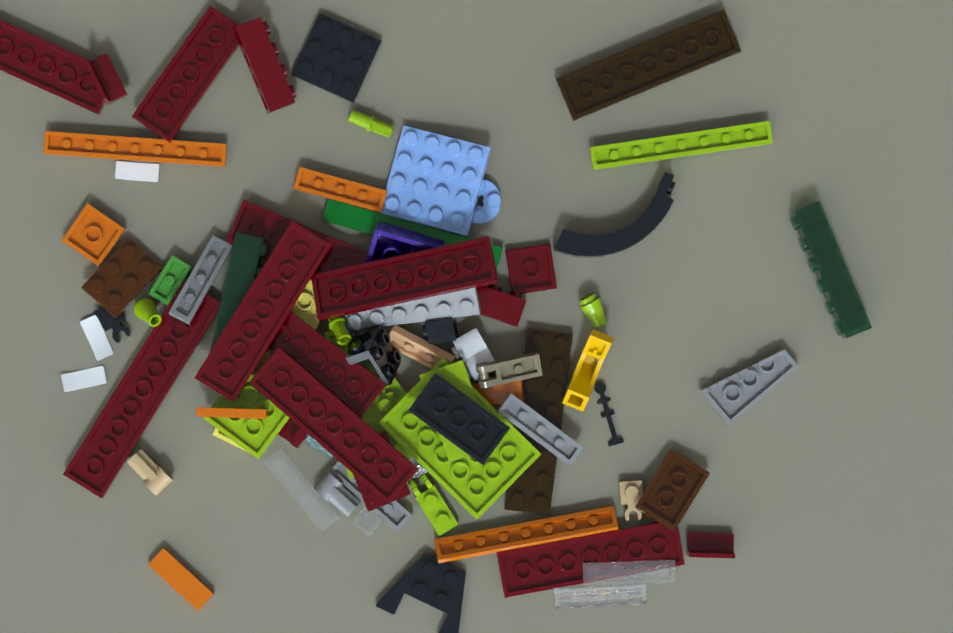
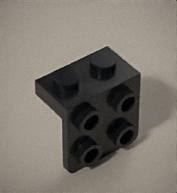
[345,325,401,386]

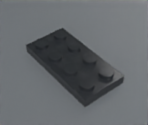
[408,373,510,465]

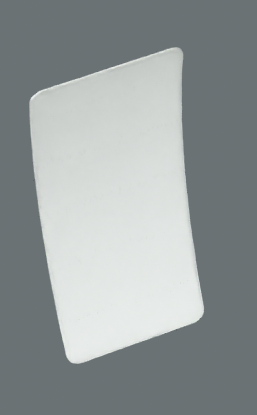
[115,161,159,182]
[80,315,113,361]
[61,366,107,392]

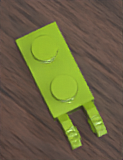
[408,471,458,536]

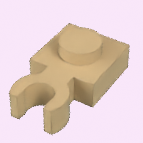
[619,480,643,521]

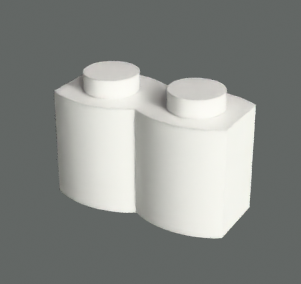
[451,328,495,381]

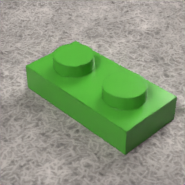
[148,255,193,306]

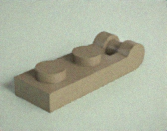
[475,352,543,388]

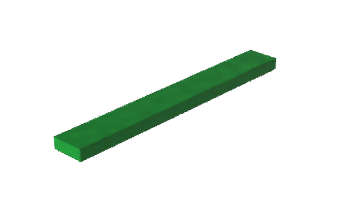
[322,199,503,270]

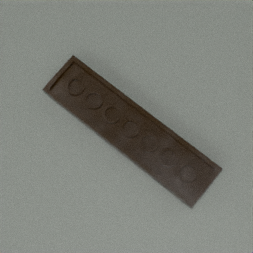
[556,9,741,121]
[504,328,573,515]

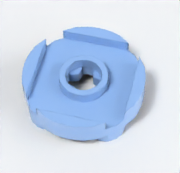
[471,179,501,224]

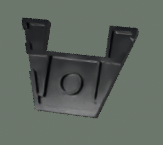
[376,553,466,633]

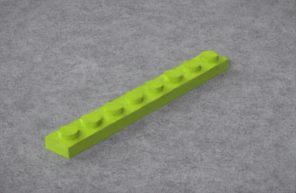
[589,121,773,170]

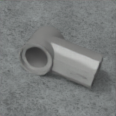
[314,471,361,517]

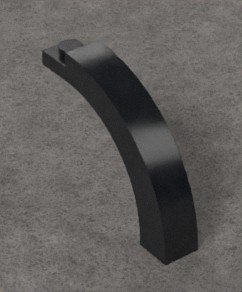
[554,172,676,258]

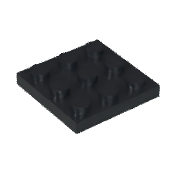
[291,13,382,104]

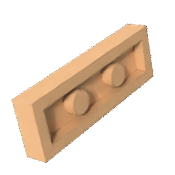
[389,325,455,369]

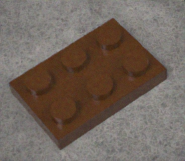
[81,238,162,319]
[635,449,710,532]

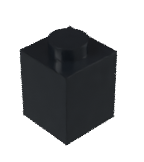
[423,317,459,344]

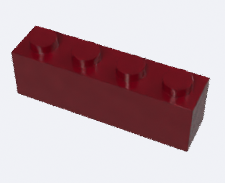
[233,17,297,114]
[476,284,527,327]

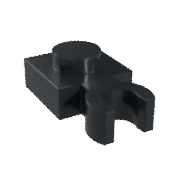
[94,307,131,343]

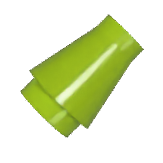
[579,292,607,328]
[134,298,161,327]

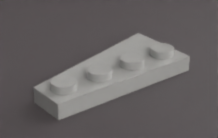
[700,349,799,426]

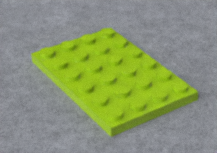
[379,358,541,520]

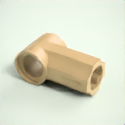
[127,449,174,496]

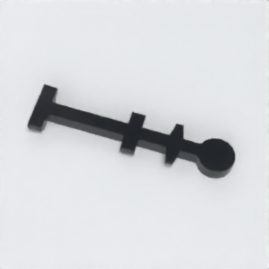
[594,382,624,447]

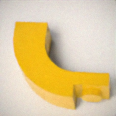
[562,329,614,412]

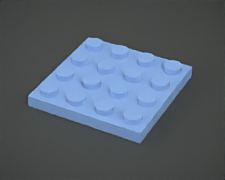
[379,125,491,236]

